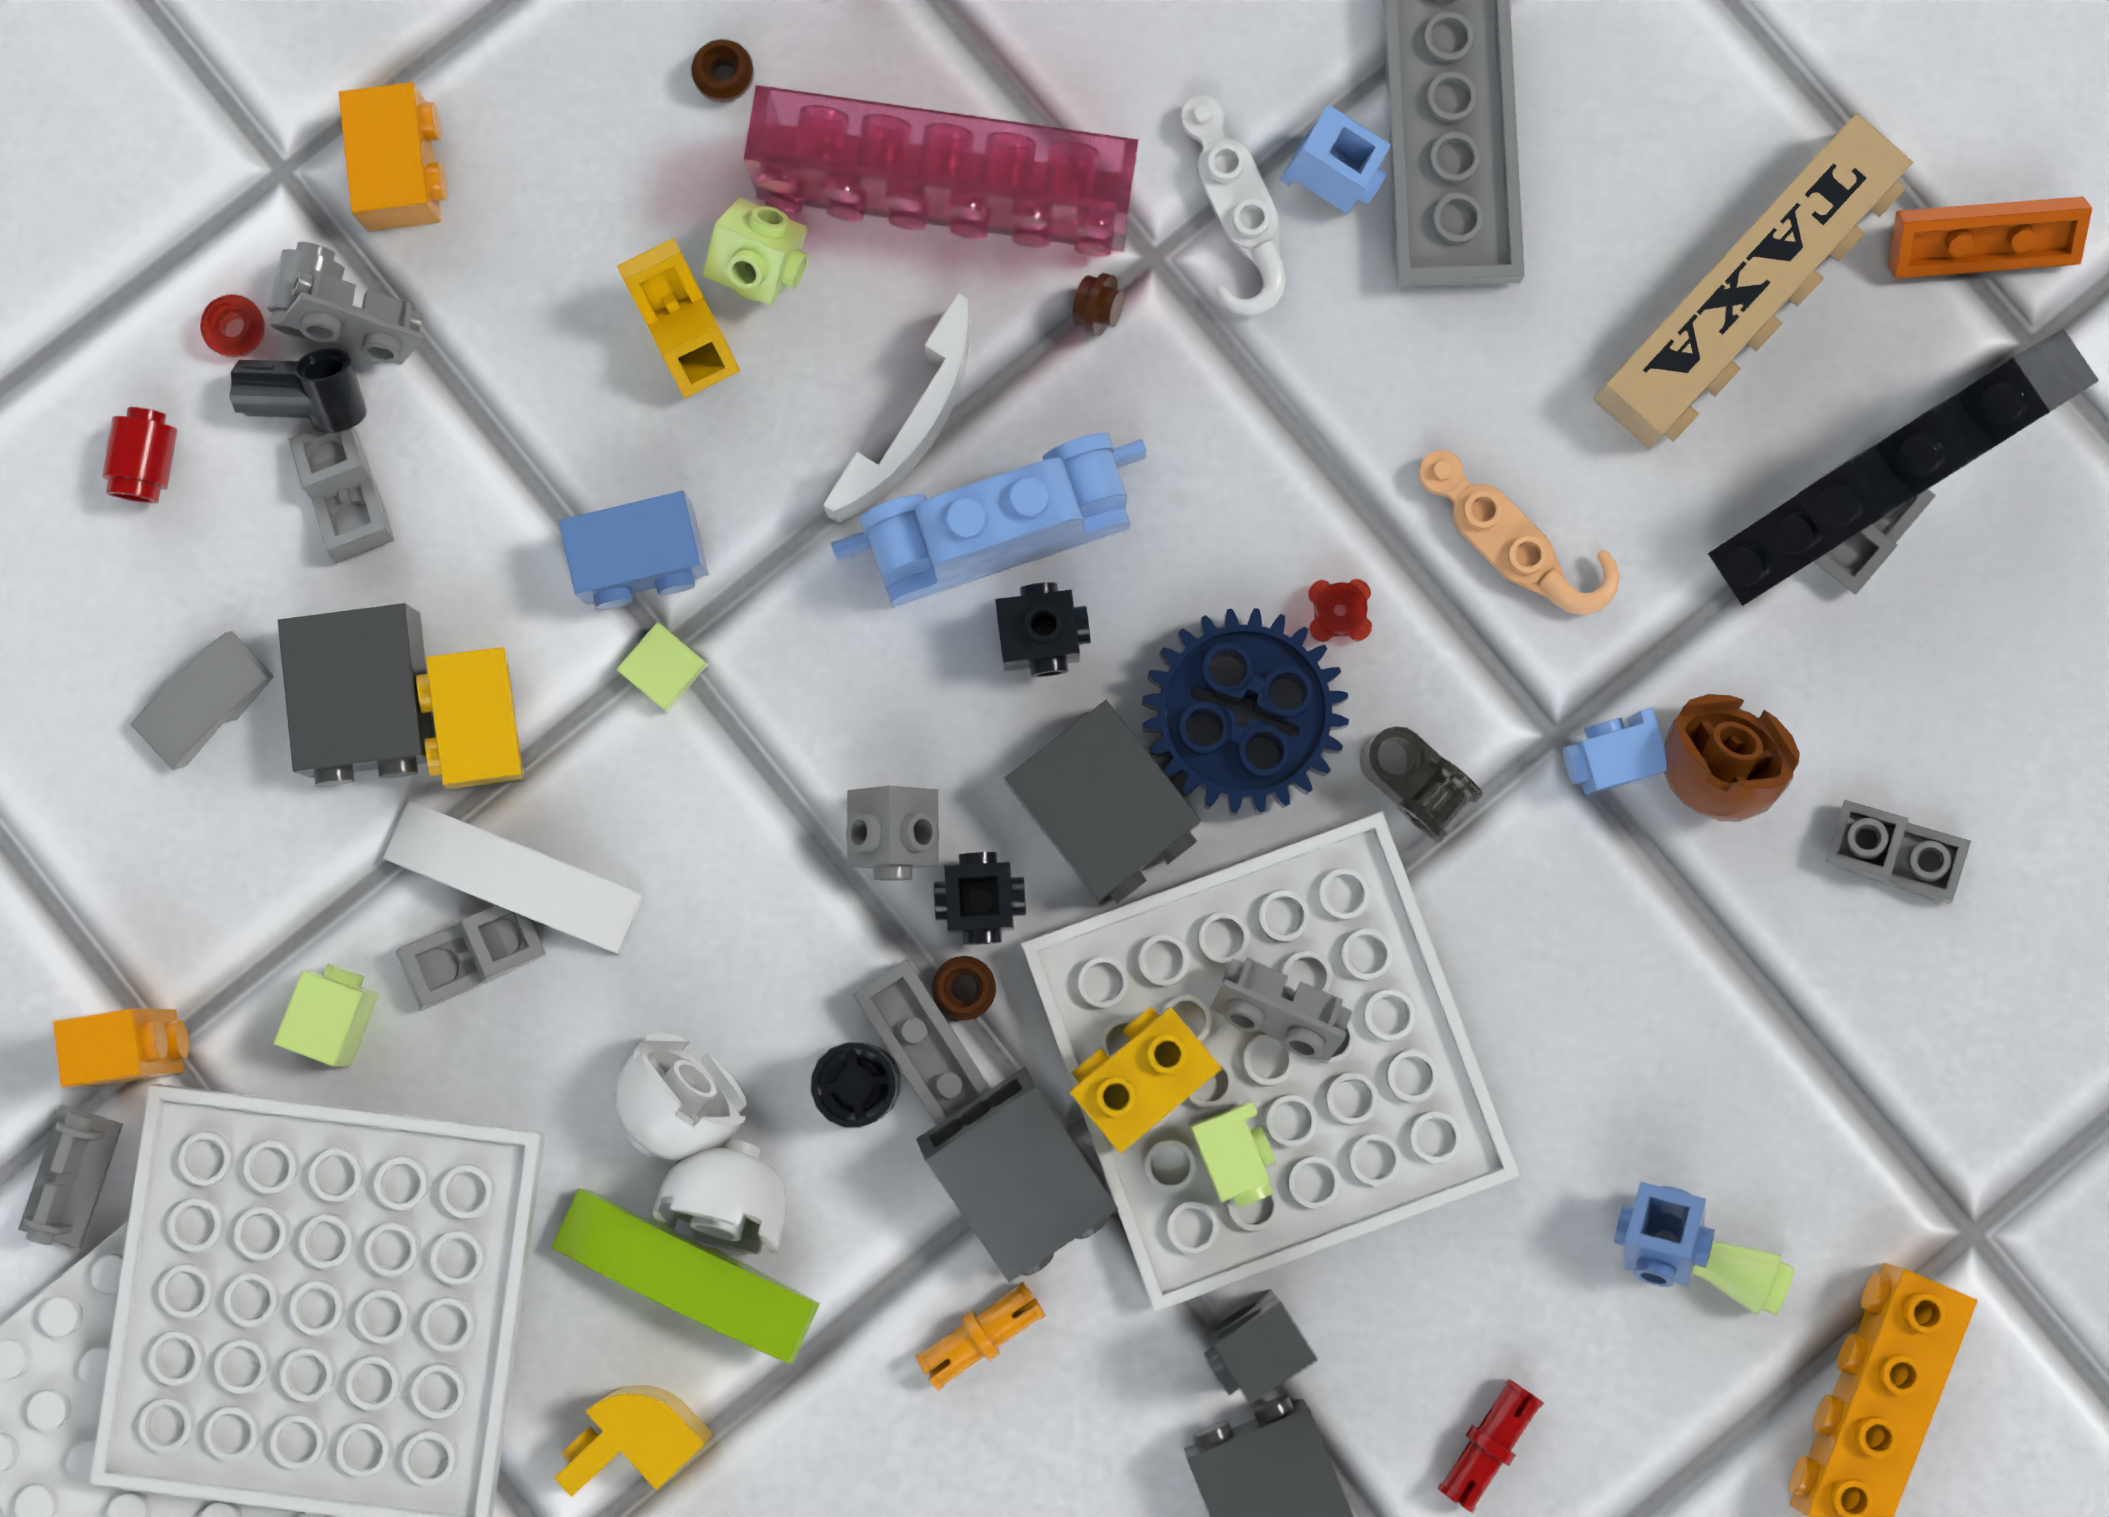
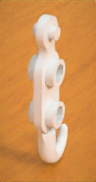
[1180,94,1287,317]

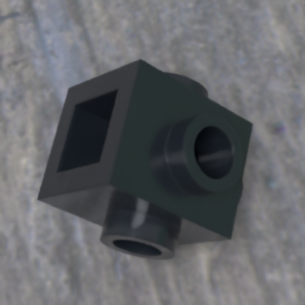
[995,582,1091,677]
[934,852,1026,945]

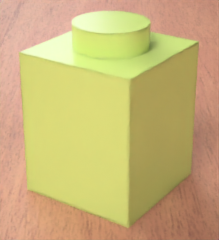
[274,964,379,1067]

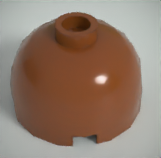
[1664,694,1800,822]

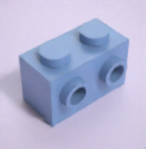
[558,490,709,610]

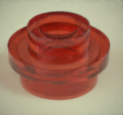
[200,294,265,358]

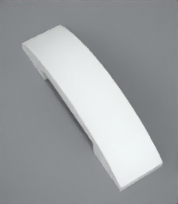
[823,293,971,524]
[383,800,644,954]

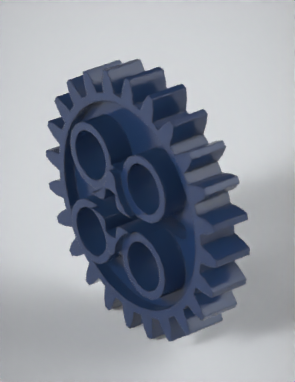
[1141,608,1349,816]

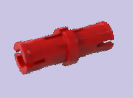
[1437,1378,1544,1513]

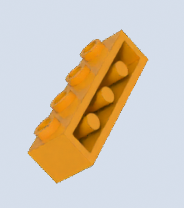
[1789,1263,1978,1517]

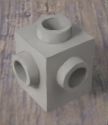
[846,786,939,881]

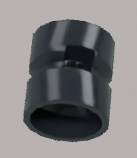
[811,1042,901,1128]

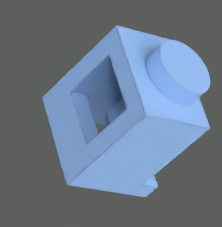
[1280,104,1391,214]
[1563,707,1667,796]

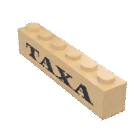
[1593,113,1914,449]

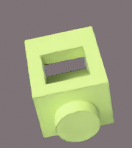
[1188,1101,1276,1208]

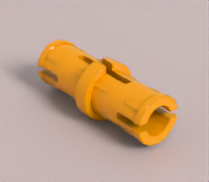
[915,1281,1046,1391]

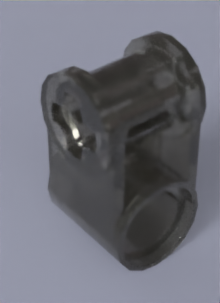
[1359,726,1483,843]

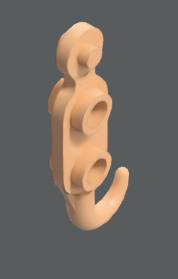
[1418,450,1620,615]

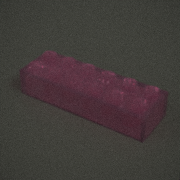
[744,85,1139,257]

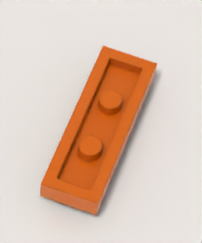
[1888,196,2092,279]

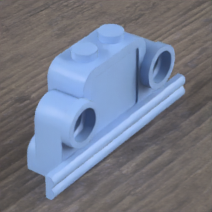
[831,433,1147,608]

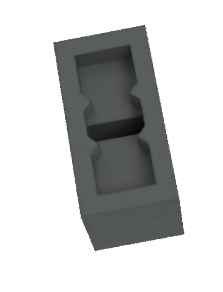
[1204,1289,1318,1404]

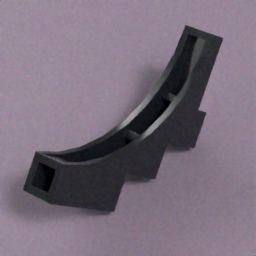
[1707,328,2099,606]

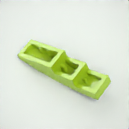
[551,1188,820,1364]

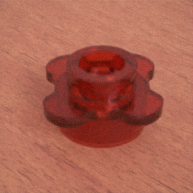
[1308,579,1372,642]

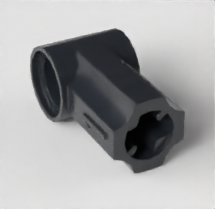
[229,348,367,433]

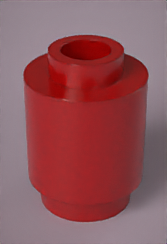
[102,407,178,504]

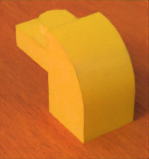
[617,238,741,399]
[554,1385,714,1498]

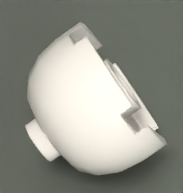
[614,1032,747,1161]
[653,1139,788,1254]

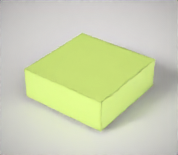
[616,622,708,712]

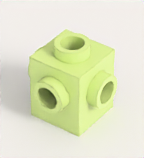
[702,197,809,306]

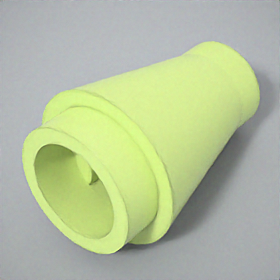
[1692,1240,1795,1315]

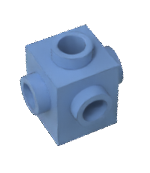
[1614,1181,1715,1287]

